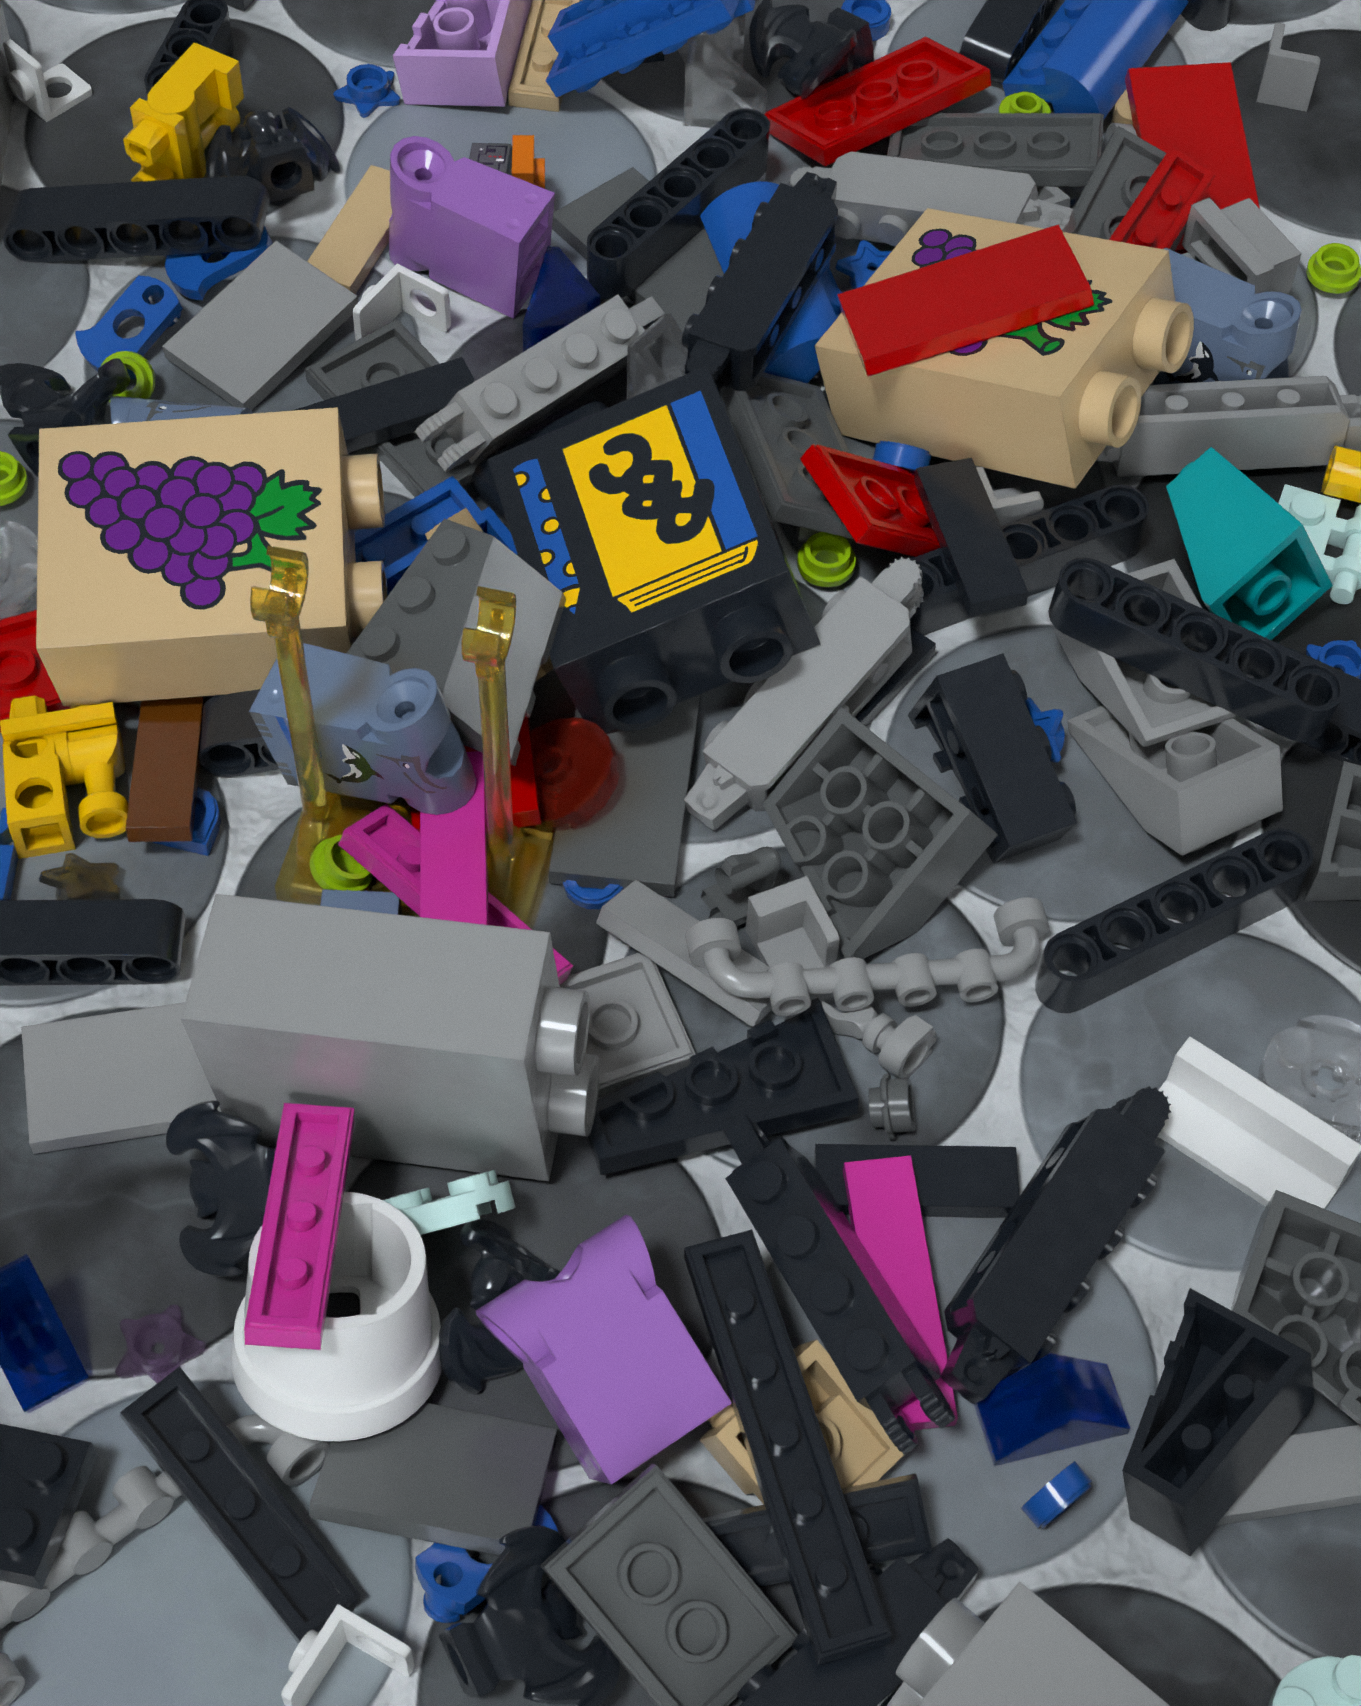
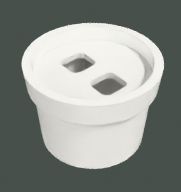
[230,1192,442,1442]

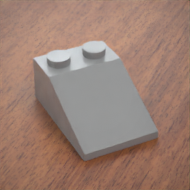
[1054,559,1238,747]
[1067,705,1283,856]

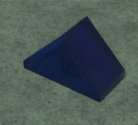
[522,245,600,352]
[0,1254,89,1412]
[973,1353,1130,1466]

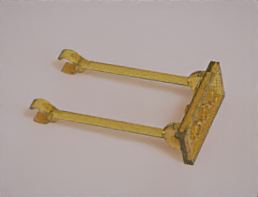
[250,545,553,927]

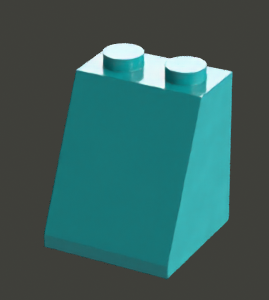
[1166,447,1333,640]

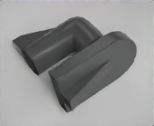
[701,846,786,927]

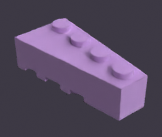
[393,0,532,107]

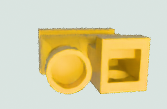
[123,42,244,182]
[0,695,129,859]

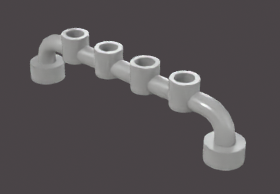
[685,897,1049,1016]
[0,1414,330,1706]

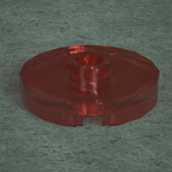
[526,717,620,833]

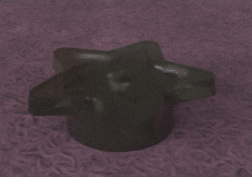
[39,853,121,900]

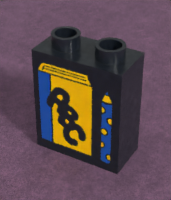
[488,365,821,738]

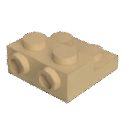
[699,1339,905,1505]

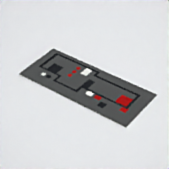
[469,143,511,173]

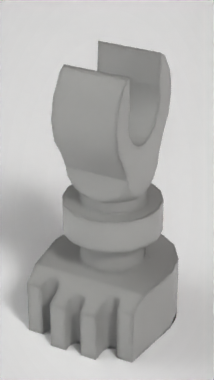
[821,1001,936,1078]

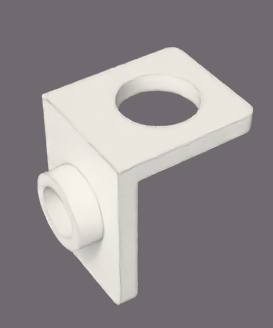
[3,39,92,122]
[353,263,451,341]
[281,1604,415,1706]

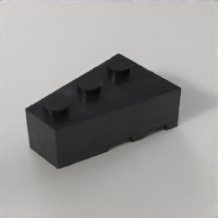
[908,653,1077,863]
[1122,1288,1314,1556]

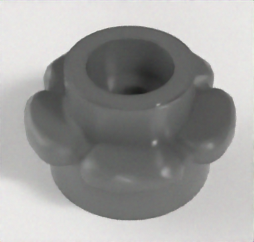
[869,1073,916,1139]

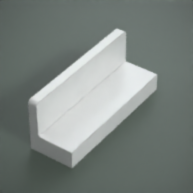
[1158,1036,1361,1209]

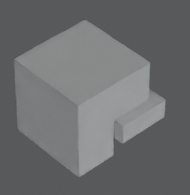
[1182,198,1302,295]

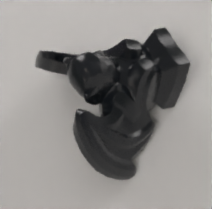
[749,0,874,99]
[206,107,340,203]
[0,358,130,477]
[166,1100,276,1277]
[438,1218,561,1395]
[439,1525,620,1706]

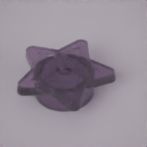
[115,1305,206,1384]

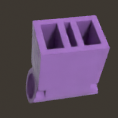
[389,136,555,319]
[476,1214,732,1485]

